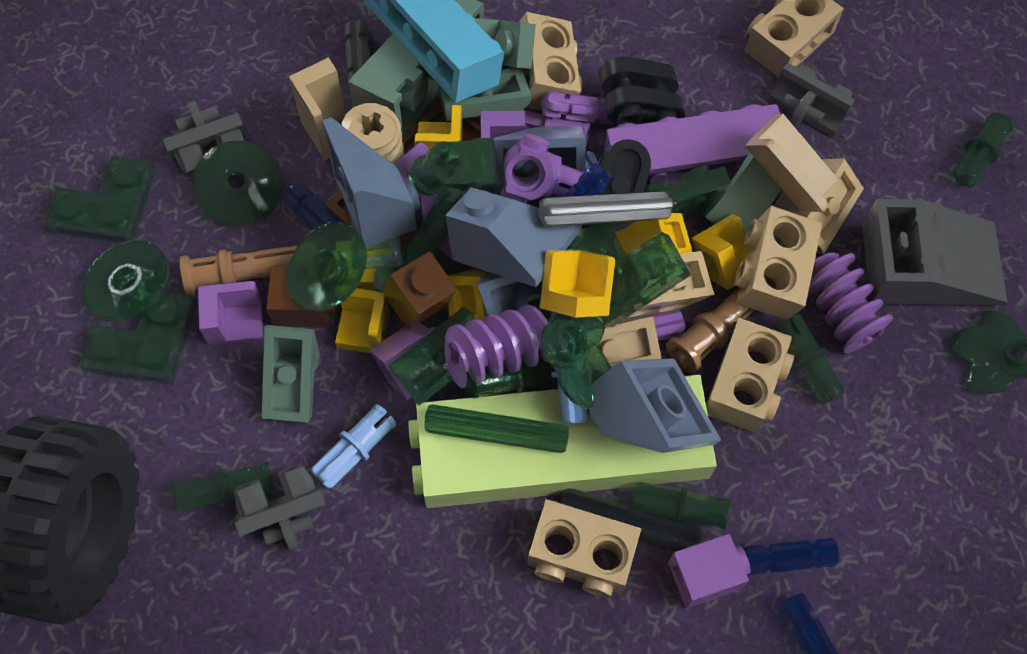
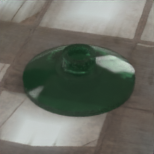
[193,141,283,227]
[287,222,367,311]
[82,240,169,321]

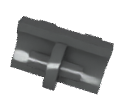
[768,63,855,137]
[163,100,247,177]
[234,463,326,551]

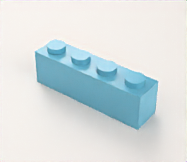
[363,0,504,103]

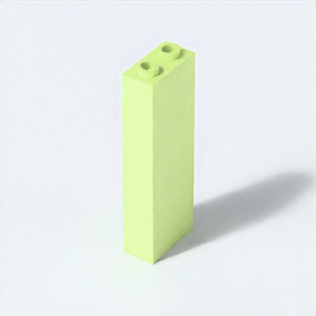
[408,375,717,508]

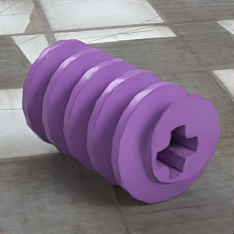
[808,252,894,354]
[444,304,556,388]

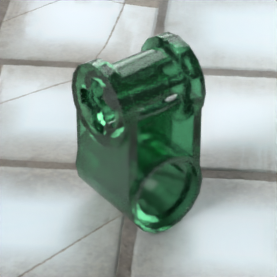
[409,138,503,196]

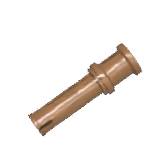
[180,242,322,296]
[666,276,777,374]

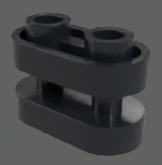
[599,57,685,125]
[590,139,651,232]

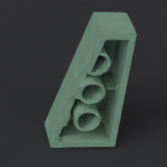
[348,0,484,134]

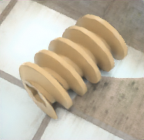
[342,103,404,165]

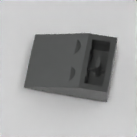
[862,199,1008,305]

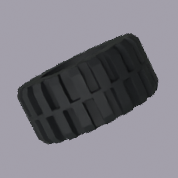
[0,415,140,625]

